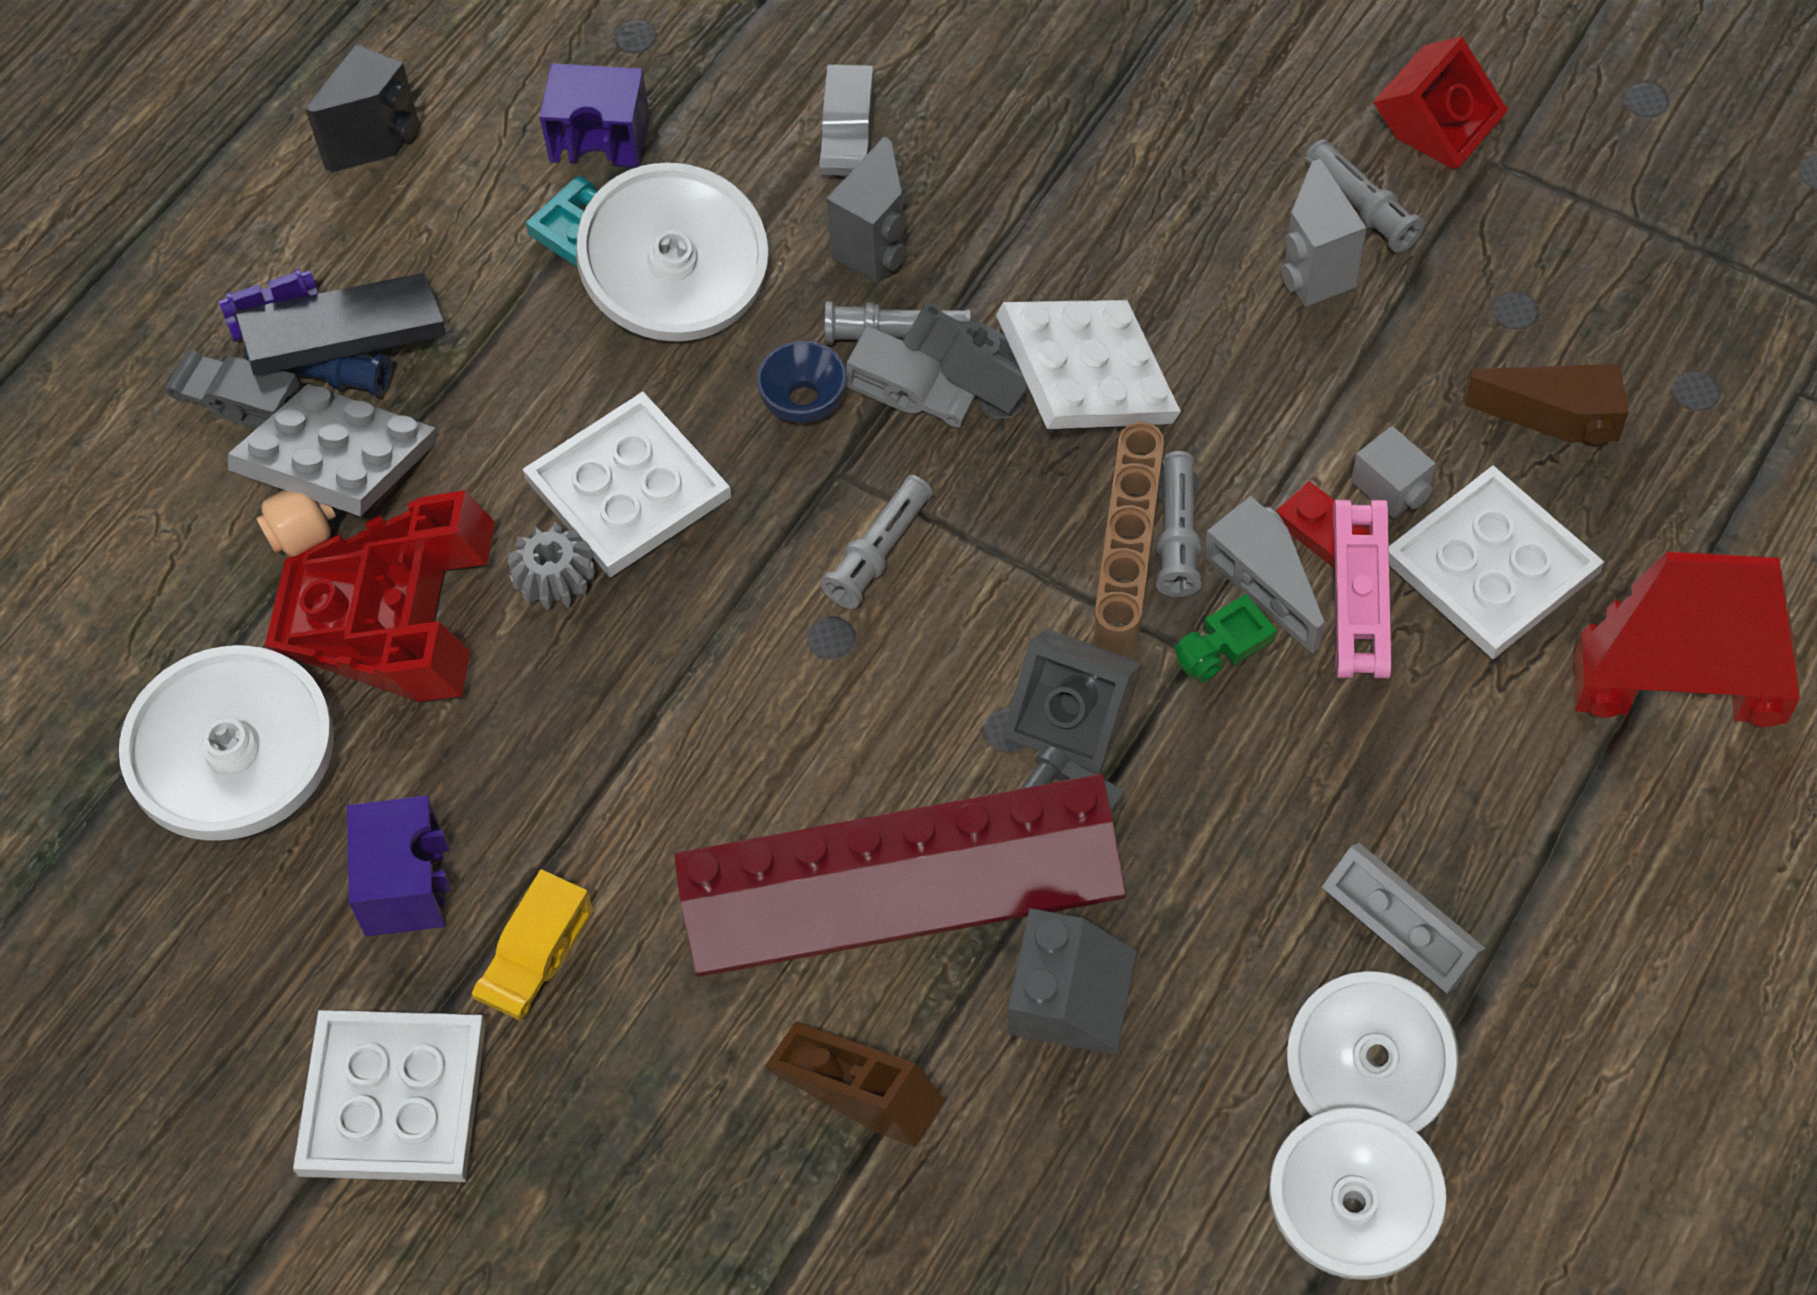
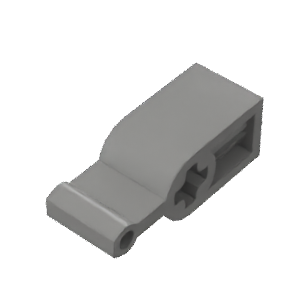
[819,65,875,176]
[846,326,977,427]

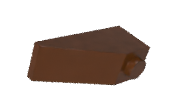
[1464,364,1629,445]
[765,1022,945,1147]

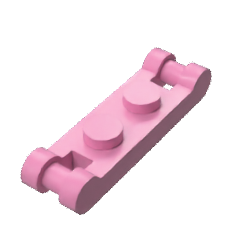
[1333,500,1391,679]

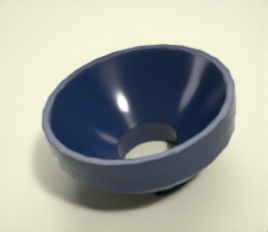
[757,341,847,423]

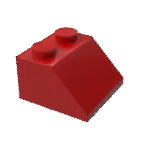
[1373,36,1508,169]

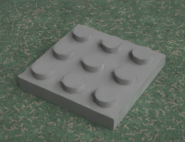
[228,384,436,517]

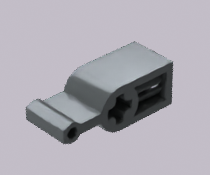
[903,302,1028,414]
[165,351,301,429]

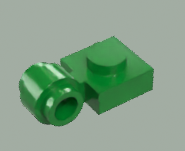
[1174,594,1278,683]

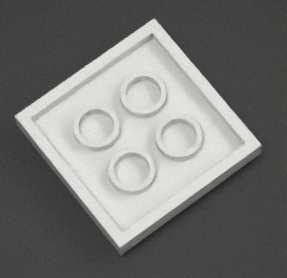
[996,300,1181,429]
[522,392,731,578]
[1389,465,1604,659]
[293,1010,486,1182]

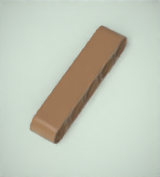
[1094,422,1164,656]

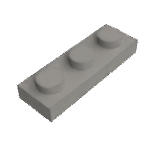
[1322,843,1486,993]

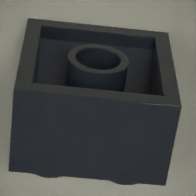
[305,44,420,172]

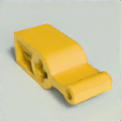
[472,869,594,1021]

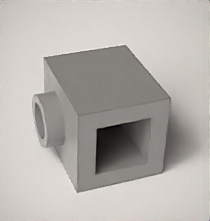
[1351,426,1436,519]

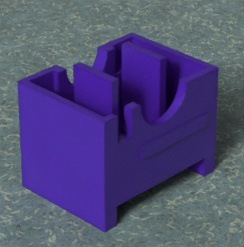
[539,63,650,168]
[347,795,451,937]

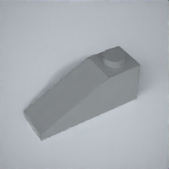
[1204,496,1325,654]

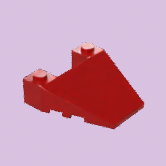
[265,490,495,702]
[1573,551,1800,727]

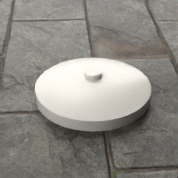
[576,163,768,341]
[119,645,334,841]

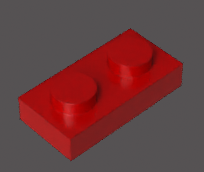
[1276,481,1370,569]

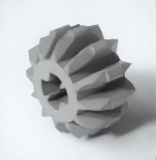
[508,522,595,611]

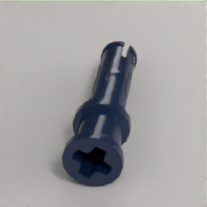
[243,347,392,397]

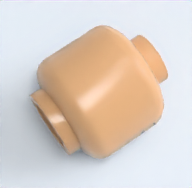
[256,490,336,557]

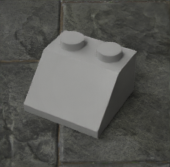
[1281,159,1366,307]

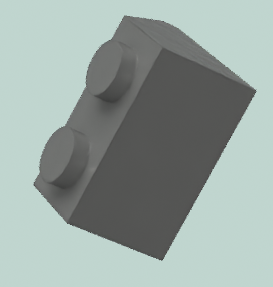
[827,137,906,284]
[1002,628,1143,773]
[1008,908,1137,1056]

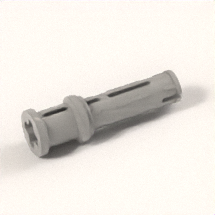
[1305,139,1425,253]
[825,301,970,345]
[1156,451,1201,597]
[820,475,933,609]

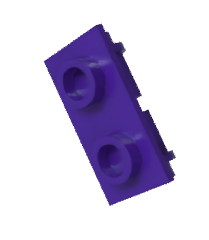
[218,268,318,342]

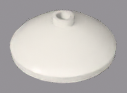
[1287,971,1459,1132]
[1269,1108,1446,1280]

